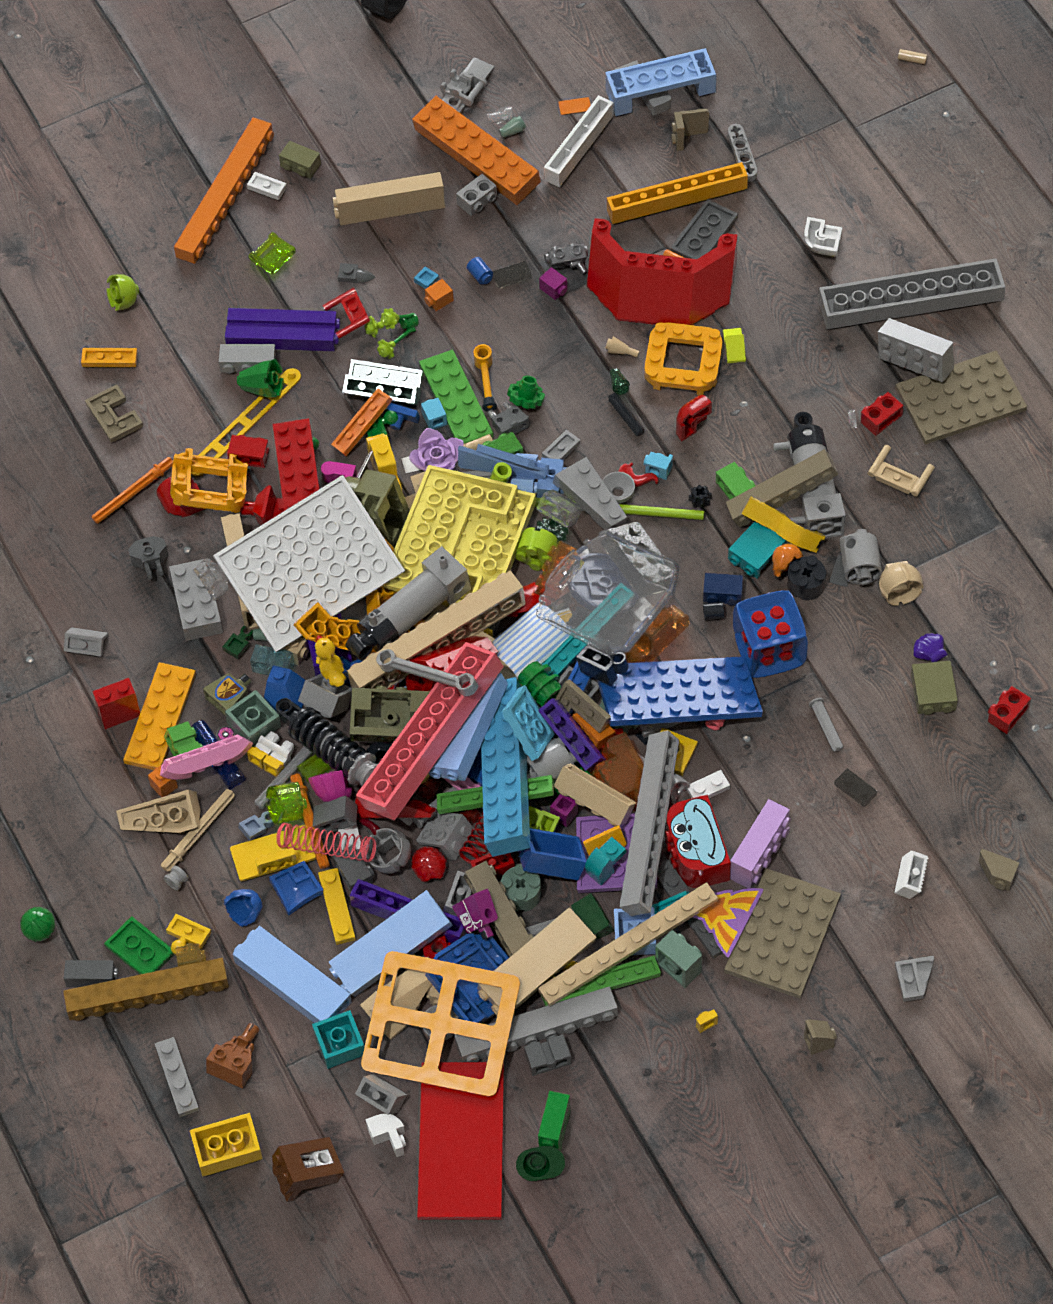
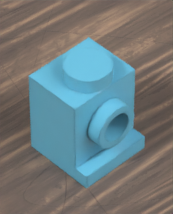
[643,452,673,480]

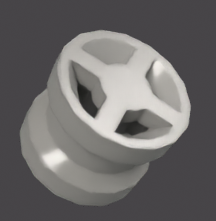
[163,866,189,891]

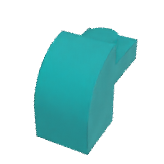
[585,837,627,886]

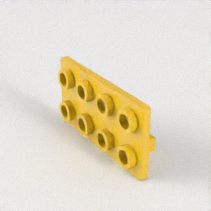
[230,825,316,882]

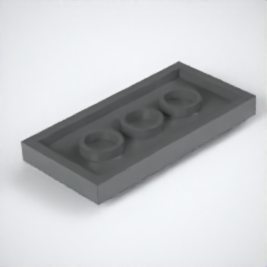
[670,199,738,259]

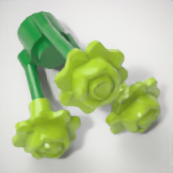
[364,308,419,359]

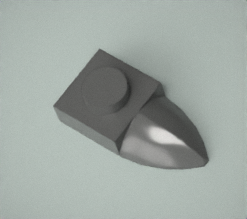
[338,263,375,283]

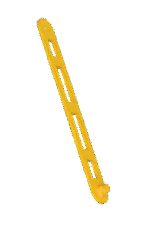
[191,368,301,476]

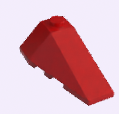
[355,788,437,818]

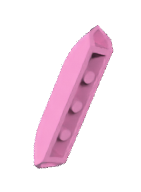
[160,735,253,779]

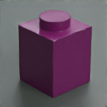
[539,267,568,300]
[550,794,578,827]

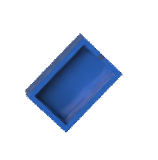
[518,828,586,880]

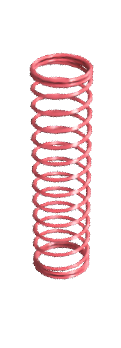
[276,823,376,863]

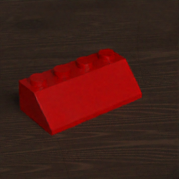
[410,636,498,690]

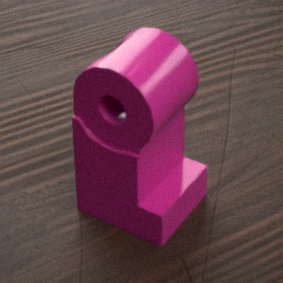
[321,461,357,483]

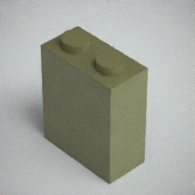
[911,661,958,715]

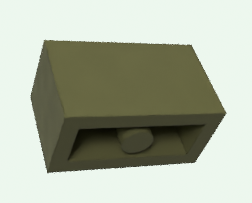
[279,141,321,179]

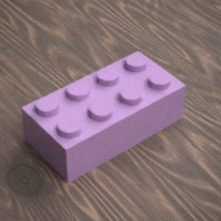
[730,799,791,888]

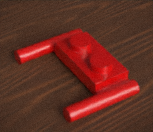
[323,287,370,339]

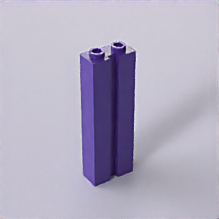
[225,308,340,351]

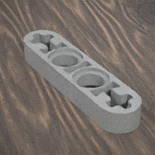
[728,124,757,182]

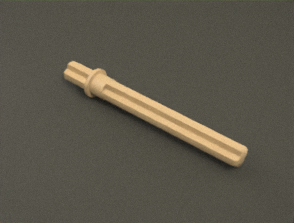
[161,789,235,872]

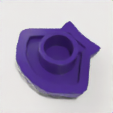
[913,633,948,662]

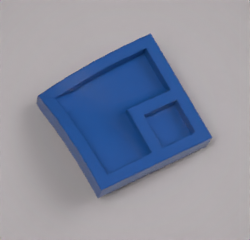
[269,861,323,916]

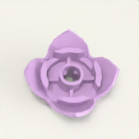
[409,428,464,472]

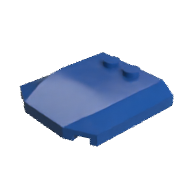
[425,933,509,1024]

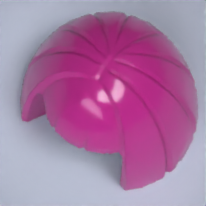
[308,770,352,802]

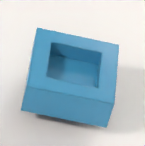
[414,267,439,289]

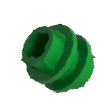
[518,661,562,707]

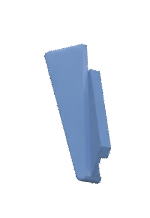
[458,444,549,480]

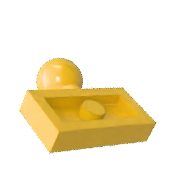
[166,914,211,955]

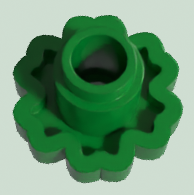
[507,375,545,409]

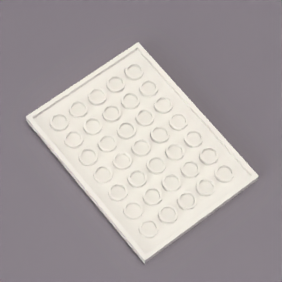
[213,475,405,653]

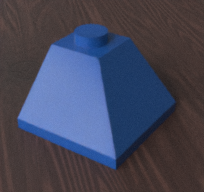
[264,665,305,712]

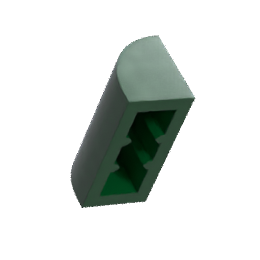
[571,893,615,939]

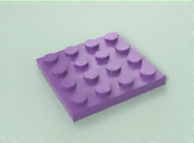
[576,813,657,893]

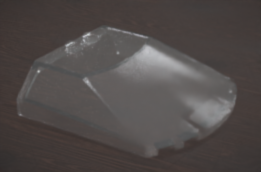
[536,530,680,655]

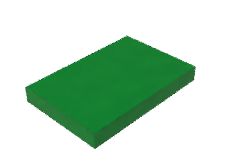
[104,916,175,975]

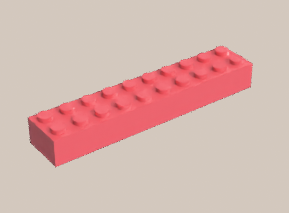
[356,642,504,821]

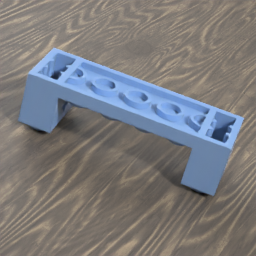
[605,48,716,116]

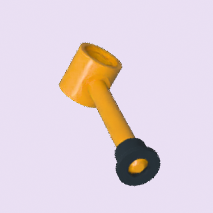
[473,344,497,411]

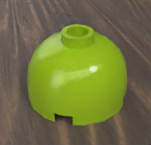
[106,274,139,311]

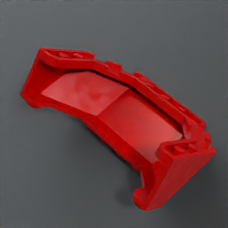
[587,218,738,325]

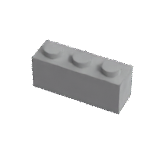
[219,344,276,374]

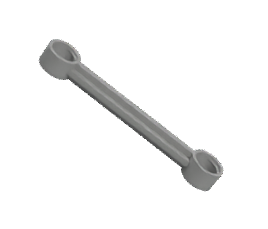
[376,649,478,696]

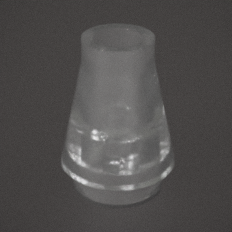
[487,106,514,124]

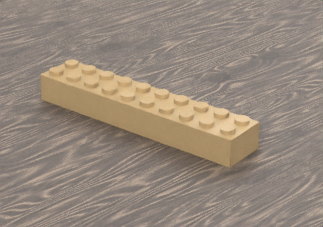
[347,570,525,689]

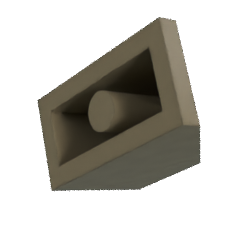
[979,849,1019,891]
[804,1019,837,1055]

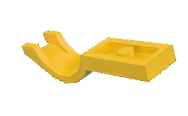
[742,496,826,553]

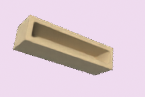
[554,763,636,826]

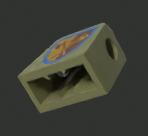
[203,673,251,717]

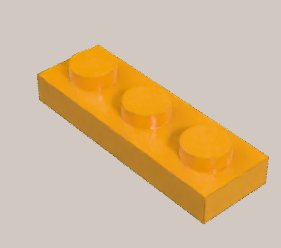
[81,348,138,367]

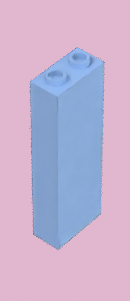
[429,673,508,781]
[329,890,453,997]
[233,926,352,1023]

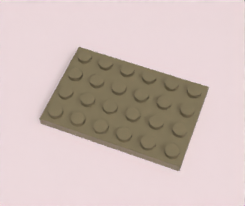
[895,350,1027,445]
[724,868,841,999]

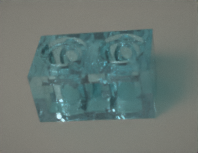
[250,644,294,675]

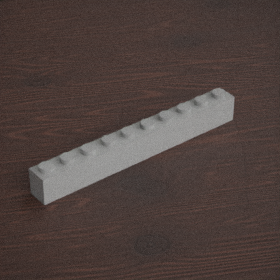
[620,730,679,916]

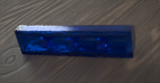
[191,720,246,790]

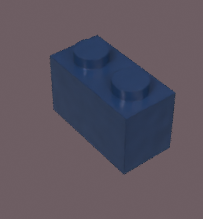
[703,573,743,605]

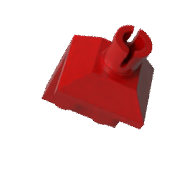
[240,485,284,525]

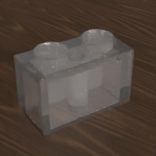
[536,489,583,528]

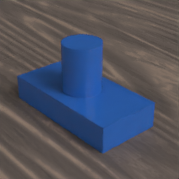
[383,403,420,430]

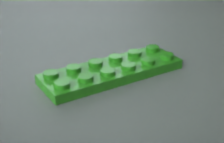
[419,350,493,444]

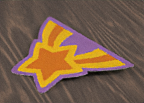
[693,888,763,957]

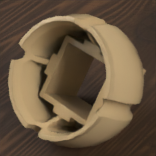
[879,561,924,606]

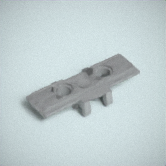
[440,58,495,113]

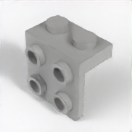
[417,811,474,860]

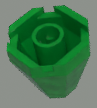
[237,359,284,398]

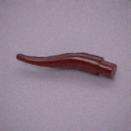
[356,814,380,835]

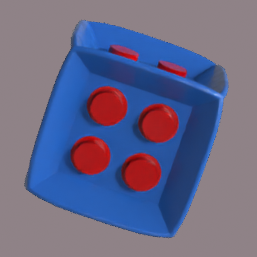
[733,591,808,678]

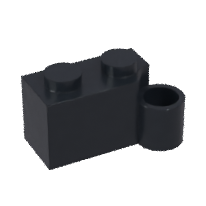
[576,644,629,686]

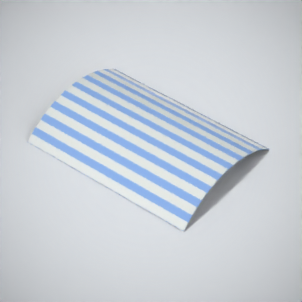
[492,603,572,678]

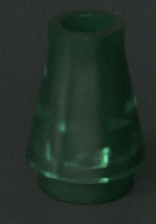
[610,368,630,395]

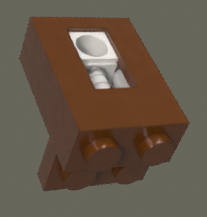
[272,1137,345,1202]

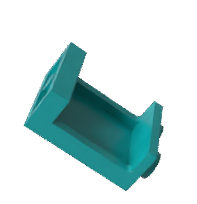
[728,521,786,579]

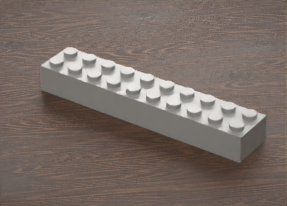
[818,259,1005,329]

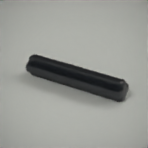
[608,393,644,436]

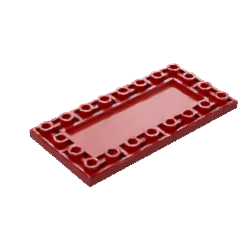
[417,1062,504,1220]

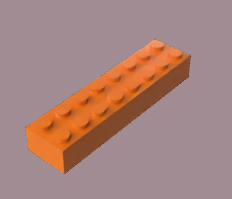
[412,96,541,205]

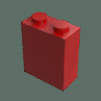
[92,678,140,729]

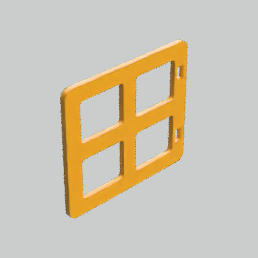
[361,951,520,1097]

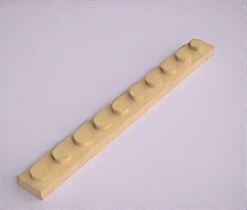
[538,882,718,1007]

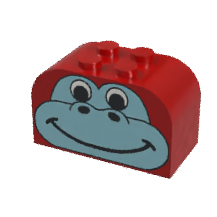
[665,794,731,888]

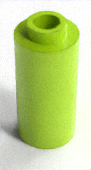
[489,462,512,483]

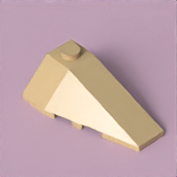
[117,790,201,833]
[360,957,432,1040]

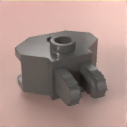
[128,536,168,580]

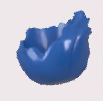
[224,889,262,927]

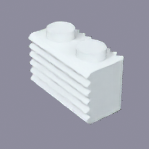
[894,851,929,899]

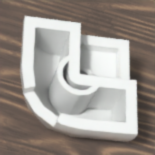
[804,217,842,257]

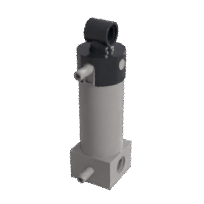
[774,412,845,538]
[345,546,471,660]

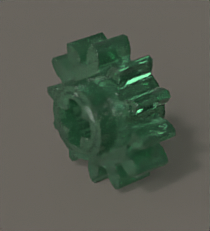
[535,515,568,545]

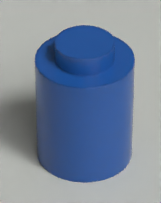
[466,257,493,284]

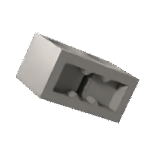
[456,174,497,216]

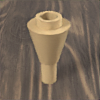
[605,336,639,358]

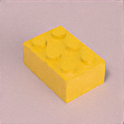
[190,1113,263,1177]

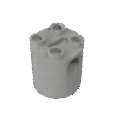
[839,529,882,585]
[526,737,577,784]

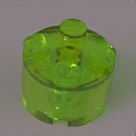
[266,782,307,824]

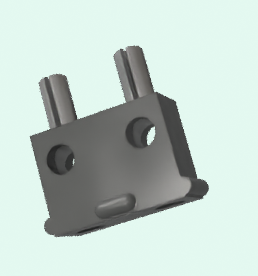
[488,401,530,435]

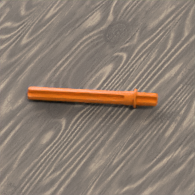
[92,457,173,524]
[290,773,330,869]

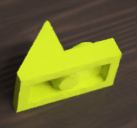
[723,328,746,363]

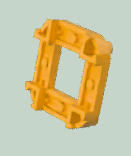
[644,323,722,395]
[170,448,248,513]

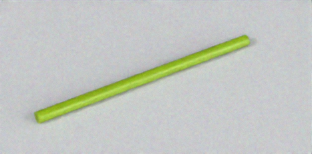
[535,498,704,520]

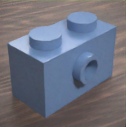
[537,458,567,499]

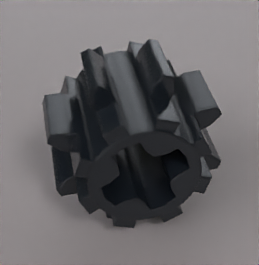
[689,485,712,509]

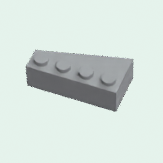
[553,457,627,534]

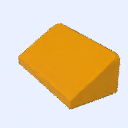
[583,825,627,856]

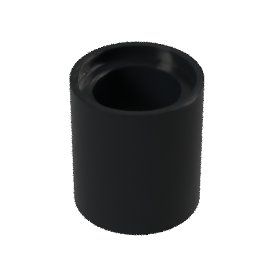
[703,601,724,620]

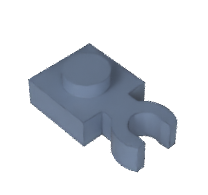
[238,811,275,841]

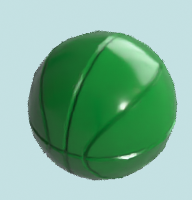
[20,907,55,942]

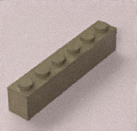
[726,449,839,527]
[463,861,533,958]

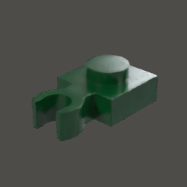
[222,626,253,659]

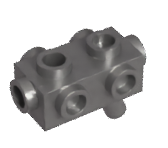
[544,243,588,275]

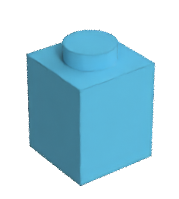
[421,398,447,429]

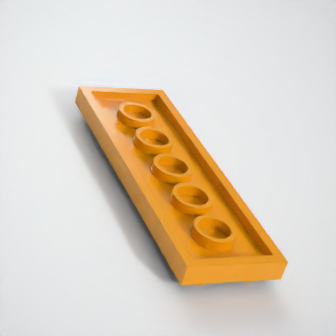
[123,662,196,770]

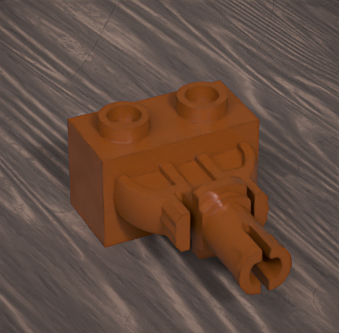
[206,1023,259,1089]

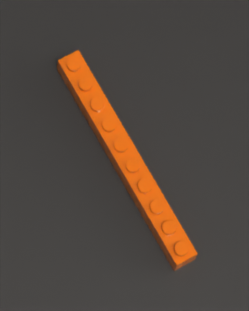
[174,117,274,264]

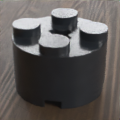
[787,555,826,601]

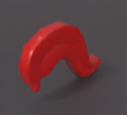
[618,462,658,487]

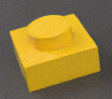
[696,1009,718,1033]

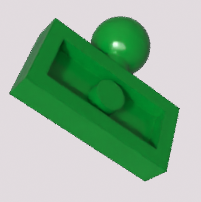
[367,410,398,438]

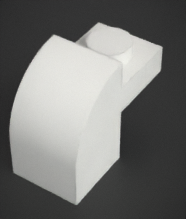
[365,1114,406,1157]

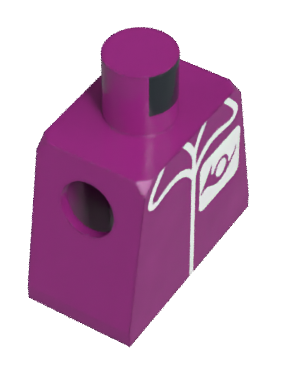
[452,888,498,940]

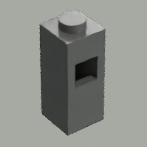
[64,960,119,987]

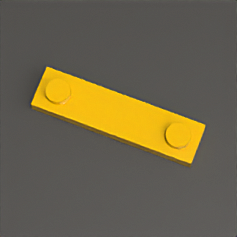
[318,868,356,945]

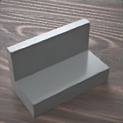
[64,627,108,656]

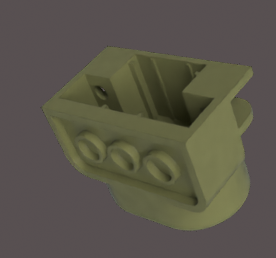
[345,470,410,549]
[350,686,430,744]

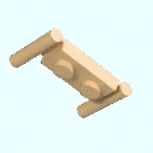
[868,445,935,496]

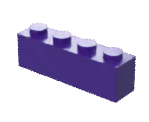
[538,698,606,772]

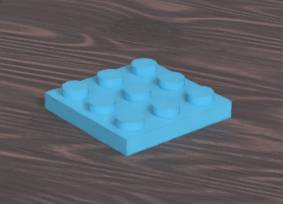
[502,685,554,761]

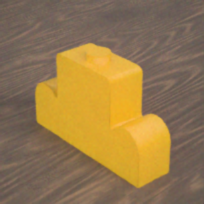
[366,434,402,490]

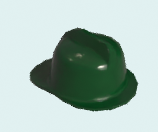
[516,1146,565,1181]

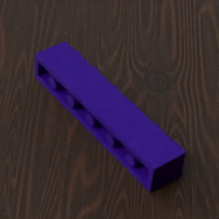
[350,879,467,944]

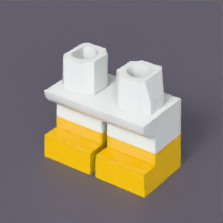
[247,731,294,777]

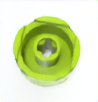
[515,527,558,571]

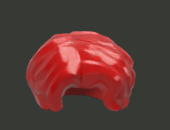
[411,846,447,882]

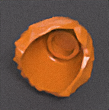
[772,544,803,577]

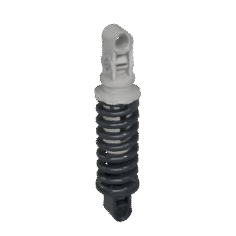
[276,698,378,786]

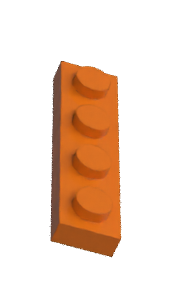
[331,388,393,456]

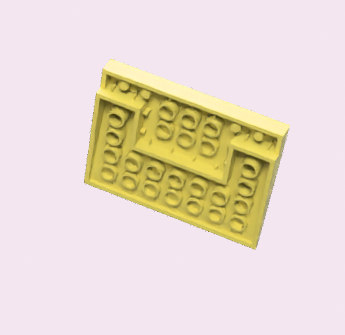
[381,465,536,608]

